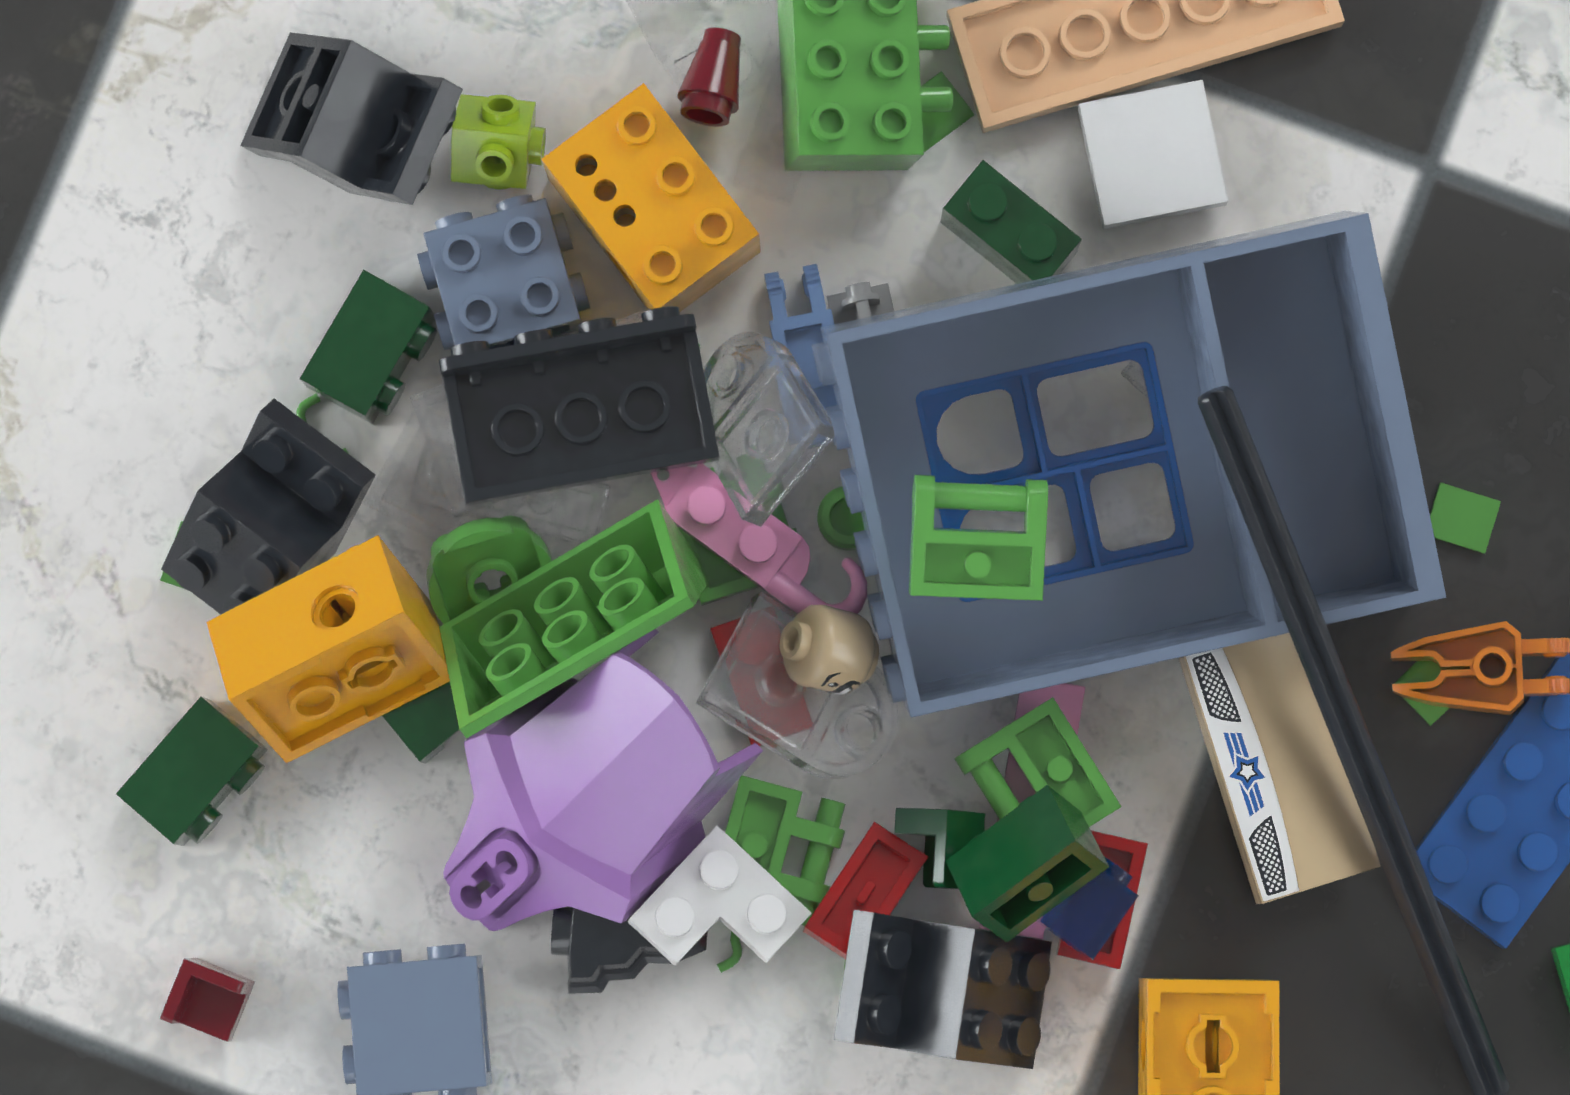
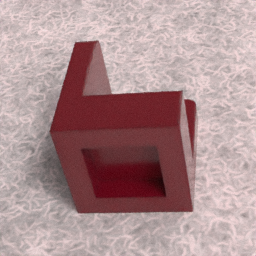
[160,958,255,1042]

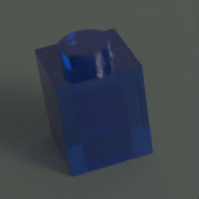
[1036,857,1139,960]

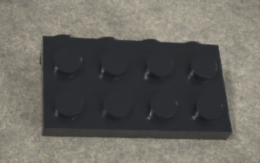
[438,306,720,506]

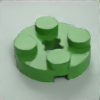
[426,515,552,624]

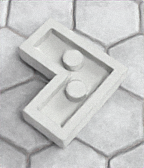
[628,825,812,966]

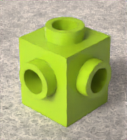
[451,94,546,190]

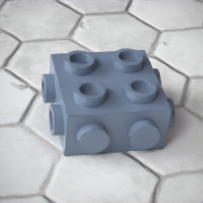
[417,194,591,350]
[337,944,492,1095]

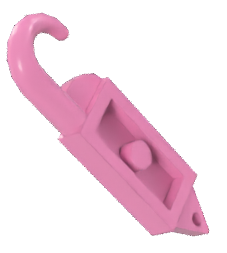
[651,463,867,614]

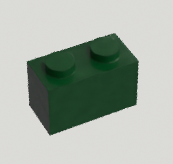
[940,160,1082,284]
[299,269,437,425]
[116,696,268,846]
[946,785,1109,943]

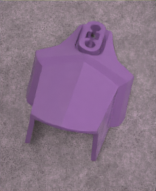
[443,629,763,931]

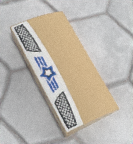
[1179,633,1381,904]

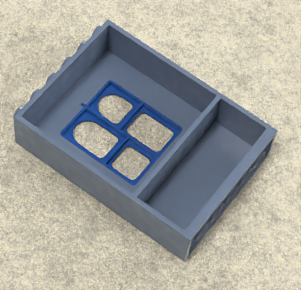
[812,211,1446,718]

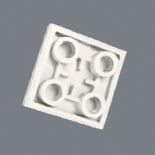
[1078,80,1228,230]

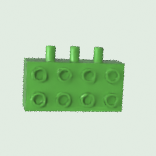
[777,0,953,171]

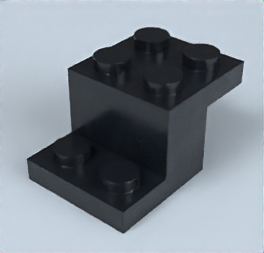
[240,32,463,205]
[161,398,376,614]
[834,910,1052,1069]

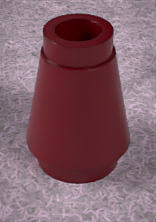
[677,27,741,127]

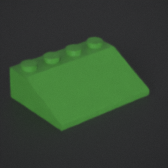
[439,499,706,739]

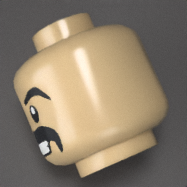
[779,605,879,694]

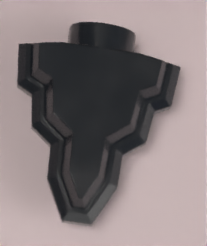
[551,906,708,994]

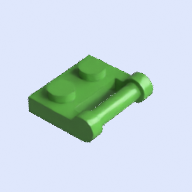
[909,475,1048,601]
[954,697,1122,827]

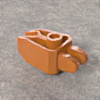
[1391,621,1570,715]

